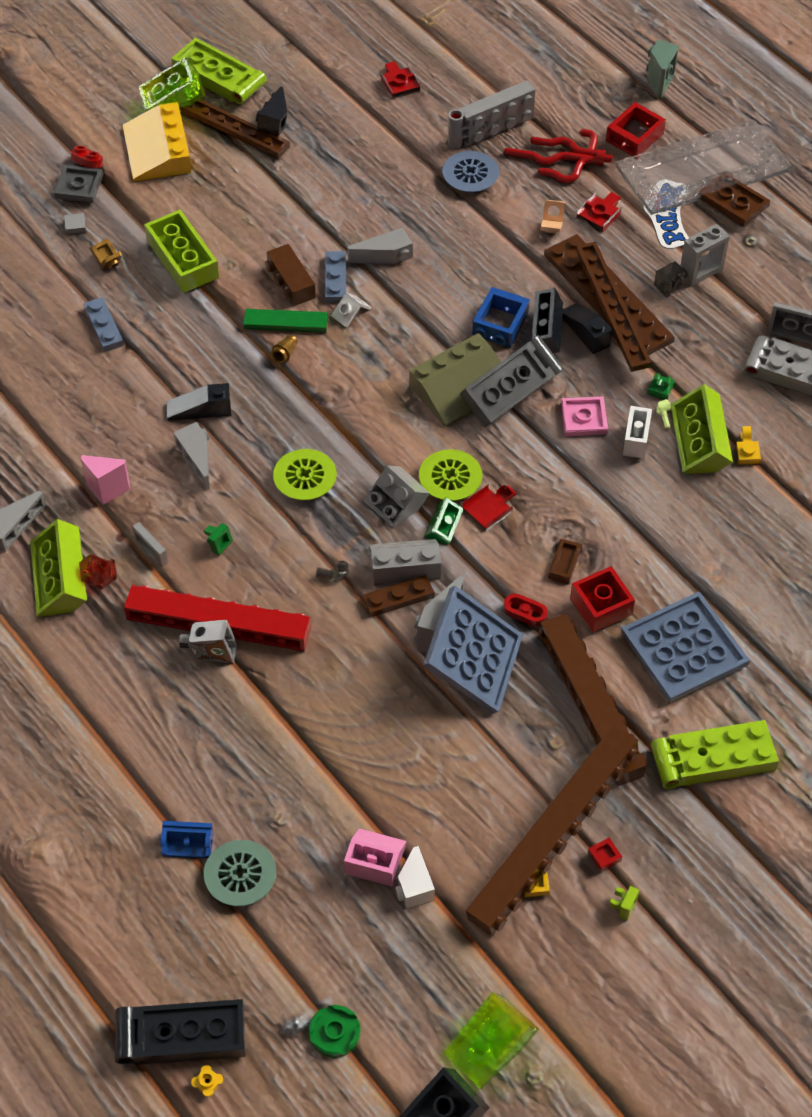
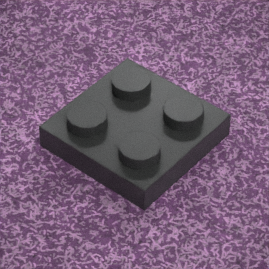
[54,165,103,203]

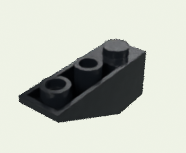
[256,86,287,137]

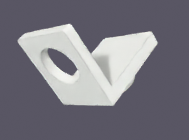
[331,293,372,327]

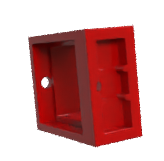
[606,102,666,159]

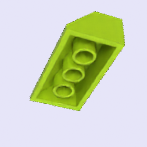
[671,384,733,474]
[30,519,87,617]

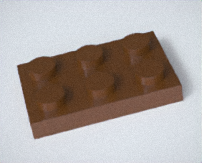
[698,172,770,226]

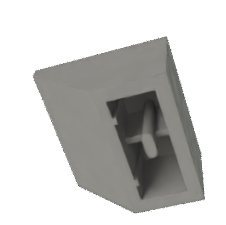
[363,465,430,528]

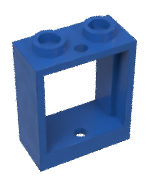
[472,287,530,348]

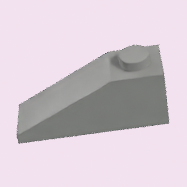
[347,227,413,264]
[173,422,210,490]
[0,491,46,552]

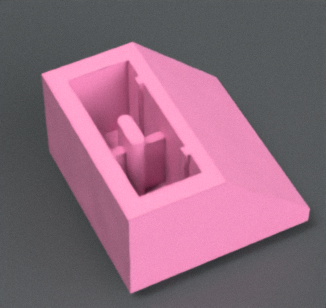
[344,829,406,887]

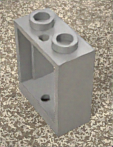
[679,224,730,287]

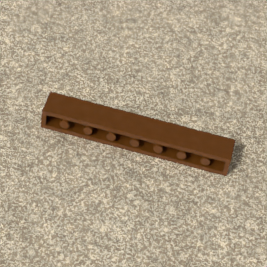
[539,614,648,786]

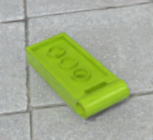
[171,37,267,105]
[651,720,779,789]

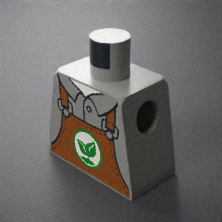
[179,620,237,664]

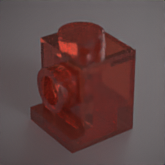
[79,554,117,589]

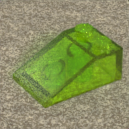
[138,57,205,112]
[443,992,539,1089]

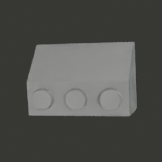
[767,302,812,345]
[369,539,441,584]

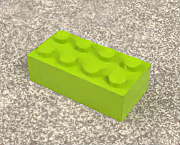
[144,209,219,293]

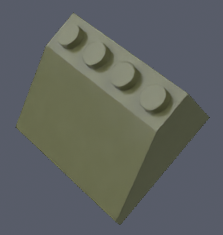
[409,333,500,427]

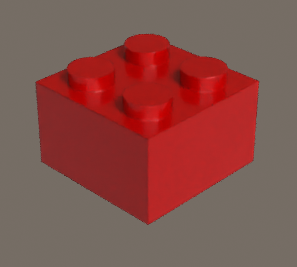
[570,566,635,633]

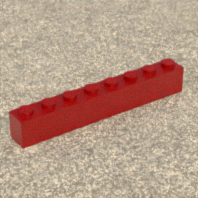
[124,585,311,652]

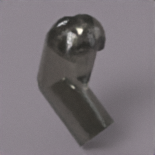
[316,561,349,582]

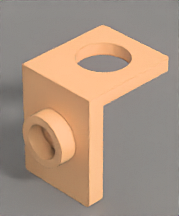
[541,200,565,233]

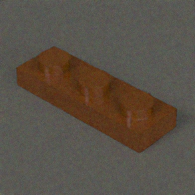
[362,575,435,618]

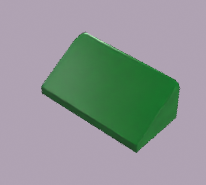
[424,497,463,544]

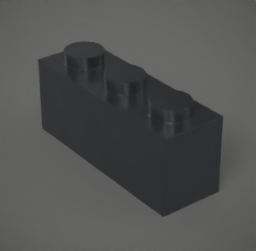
[532,288,563,353]

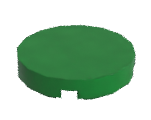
[309,1005,361,1058]

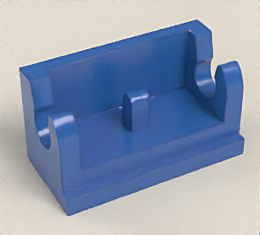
[160,821,214,859]

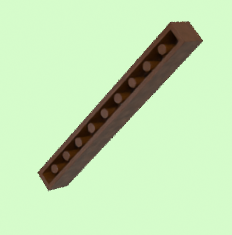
[466,725,639,936]

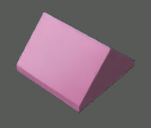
[81,455,130,505]

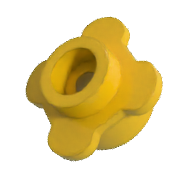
[191,1065,223,1097]

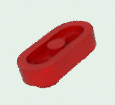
[71,146,103,168]
[504,594,548,626]

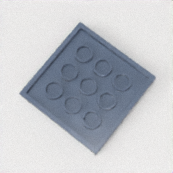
[423,586,523,714]
[621,591,750,703]

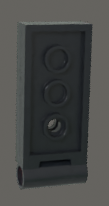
[115,999,246,1065]

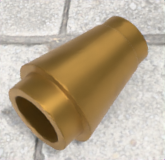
[271,335,298,364]

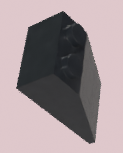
[399,1067,490,1117]

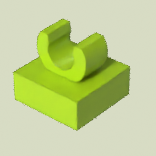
[609,886,639,921]

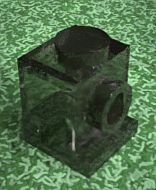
[654,261,688,298]

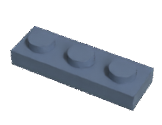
[325,251,346,303]
[83,297,124,352]

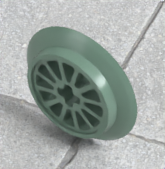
[204,840,276,906]

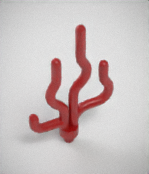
[503,129,613,183]

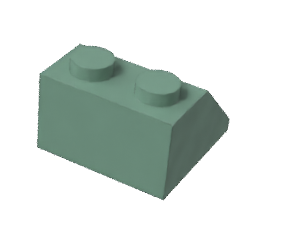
[646,40,679,98]

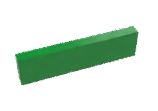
[244,309,328,333]

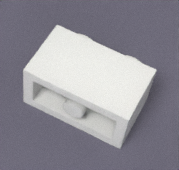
[623,406,652,459]

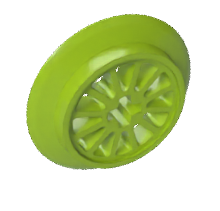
[273,449,337,500]
[419,449,482,501]

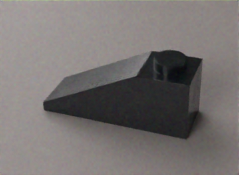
[562,303,612,354]
[166,383,232,421]

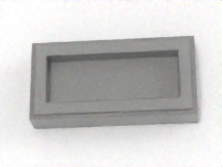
[133,522,168,567]

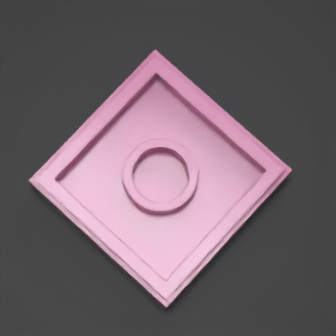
[561,397,608,437]

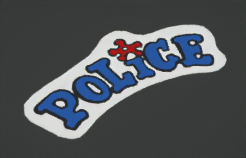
[644,181,689,248]

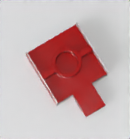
[381,61,420,98]
[577,192,622,232]
[463,484,516,531]

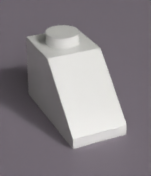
[395,846,435,909]

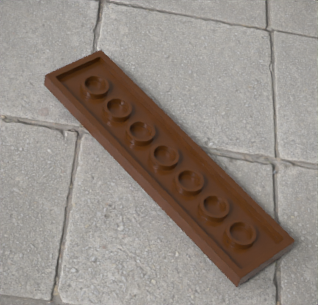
[544,234,675,355]

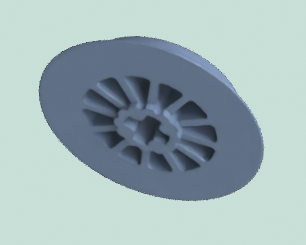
[442,151,499,193]

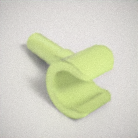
[656,399,671,429]

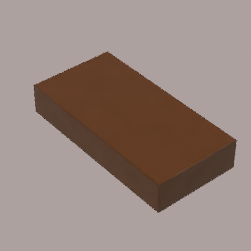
[548,539,582,584]

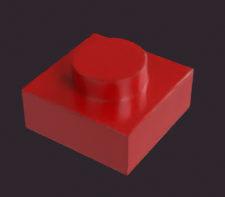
[588,837,623,872]

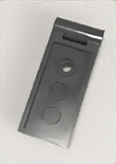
[459,335,564,428]

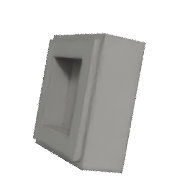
[64,213,86,234]

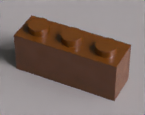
[265,244,316,306]

